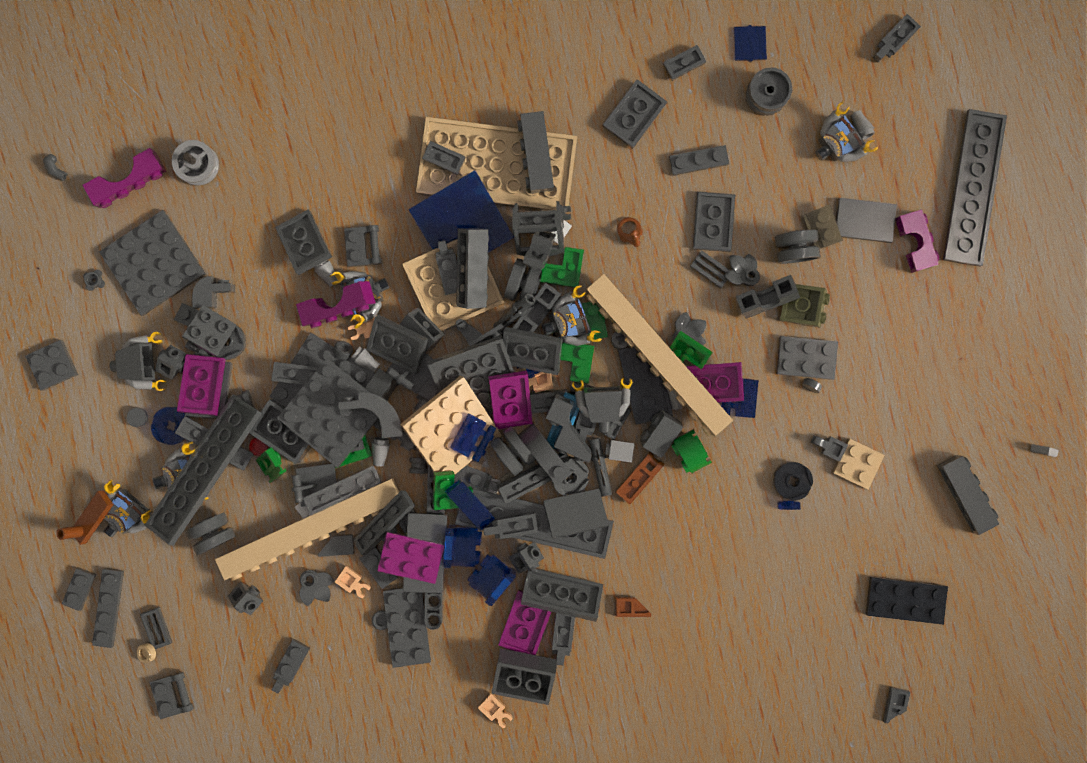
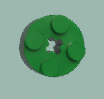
[671,429,712,474]

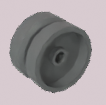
[746,67,792,116]
[775,230,821,264]
[504,258,543,301]
[490,426,536,476]
[185,512,236,556]

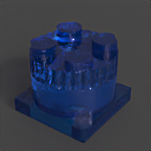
[443,525,482,568]
[467,554,516,606]

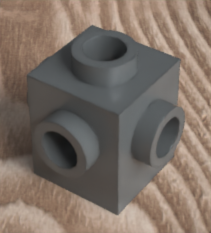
[155,345,187,380]
[509,542,544,574]
[228,582,263,615]

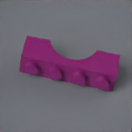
[82,148,167,208]
[296,281,376,329]

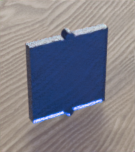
[734,25,767,62]

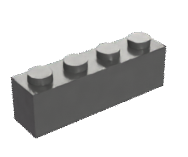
[517,111,554,194]
[456,228,489,309]
[937,455,999,535]

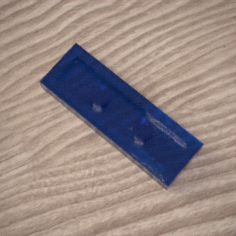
[445,479,495,531]

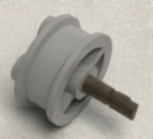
[172,140,219,186]

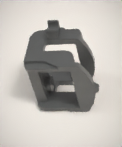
[512,201,571,256]

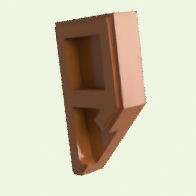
[615,597,651,617]

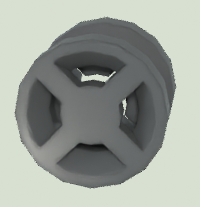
[611,332,628,350]
[409,457,428,474]

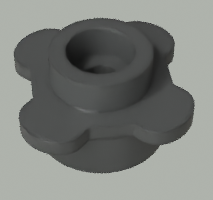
[83,270,105,291]

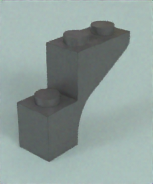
[546,393,591,463]

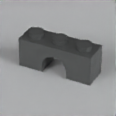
[736,275,801,319]
[513,283,561,333]

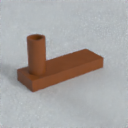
[56,490,114,545]

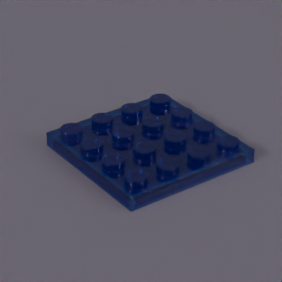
[408,170,514,252]

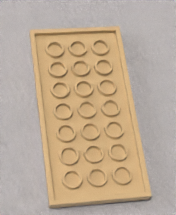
[416,117,577,213]

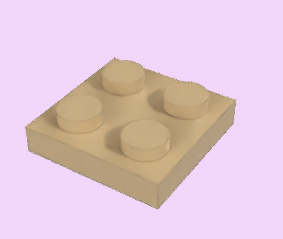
[832,438,885,490]

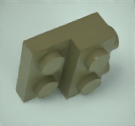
[780,284,830,328]

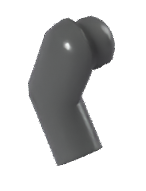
[43,154,67,181]

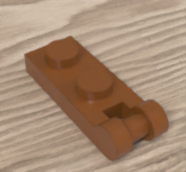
[615,452,664,504]

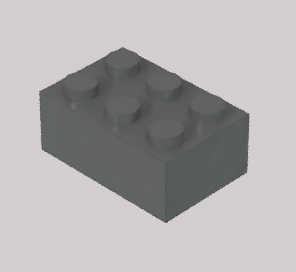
[249,399,311,464]
[491,648,557,705]

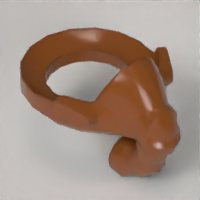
[617,217,643,247]

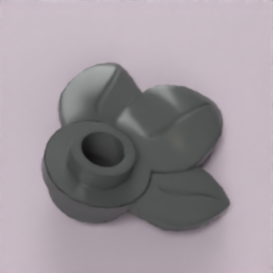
[724,254,760,286]
[672,312,706,345]
[299,570,334,606]

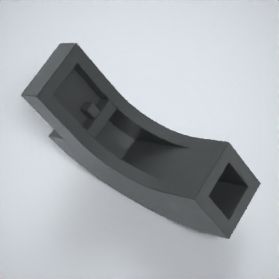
[338,392,402,438]
[518,423,572,485]

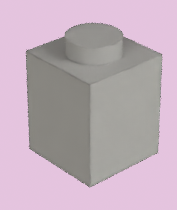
[605,440,634,463]

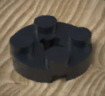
[773,462,813,501]

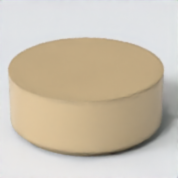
[137,643,156,664]

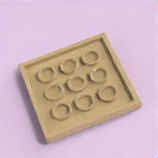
[402,239,504,331]
[400,376,502,474]

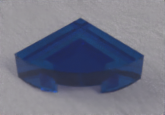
[777,501,801,510]

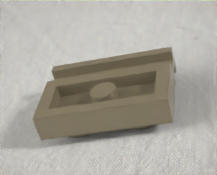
[803,204,843,249]

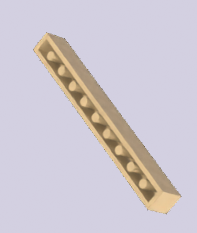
[586,274,733,437]
[215,478,400,581]

